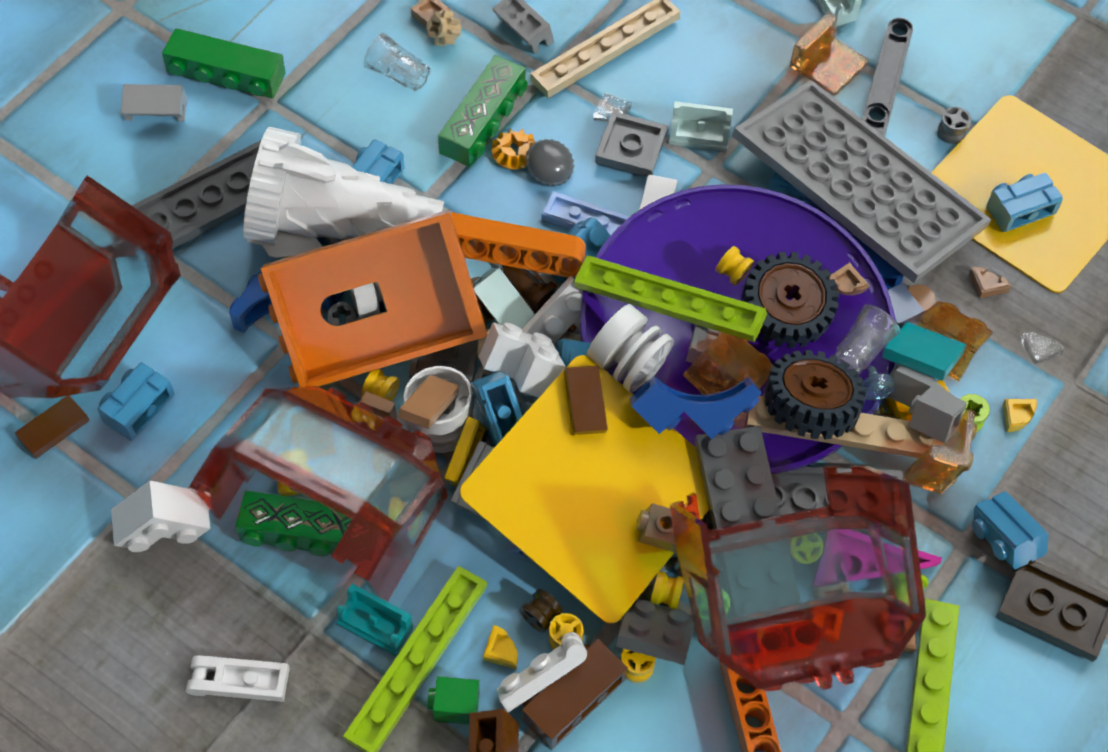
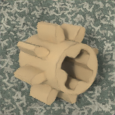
[427,10,461,46]

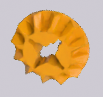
[491,128,535,170]

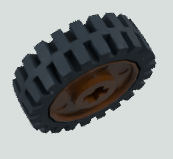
[741,252,839,348]
[764,350,866,440]

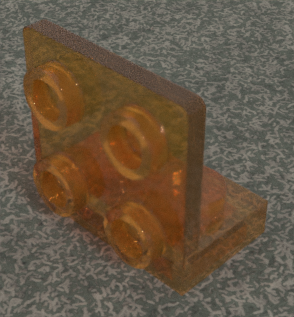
[790,12,869,96]
[917,301,993,382]
[683,333,774,395]
[904,409,977,494]

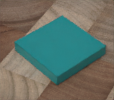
[882,322,967,381]

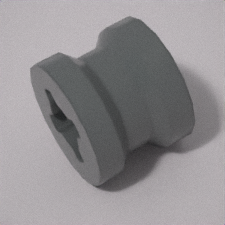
[937,107,971,144]

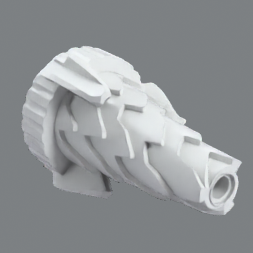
[243,127,444,258]

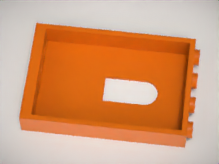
[258,209,487,392]

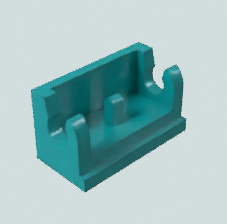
[336,583,413,657]

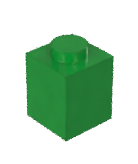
[427,676,480,725]

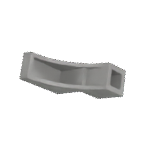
[888,365,967,443]

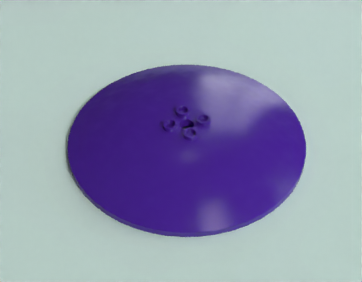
[580,184,897,474]

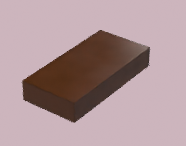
[564,366,608,435]
[14,394,90,459]

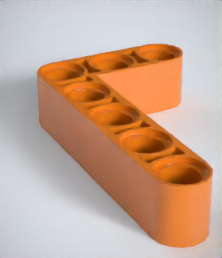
[451,212,586,277]
[719,622,822,752]

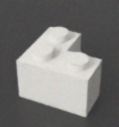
[478,322,565,398]
[111,481,211,552]

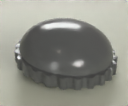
[525,139,575,187]

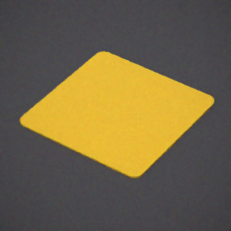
[931,95,1108,293]
[460,355,709,624]

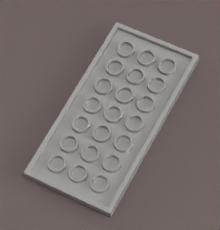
[732,80,991,283]

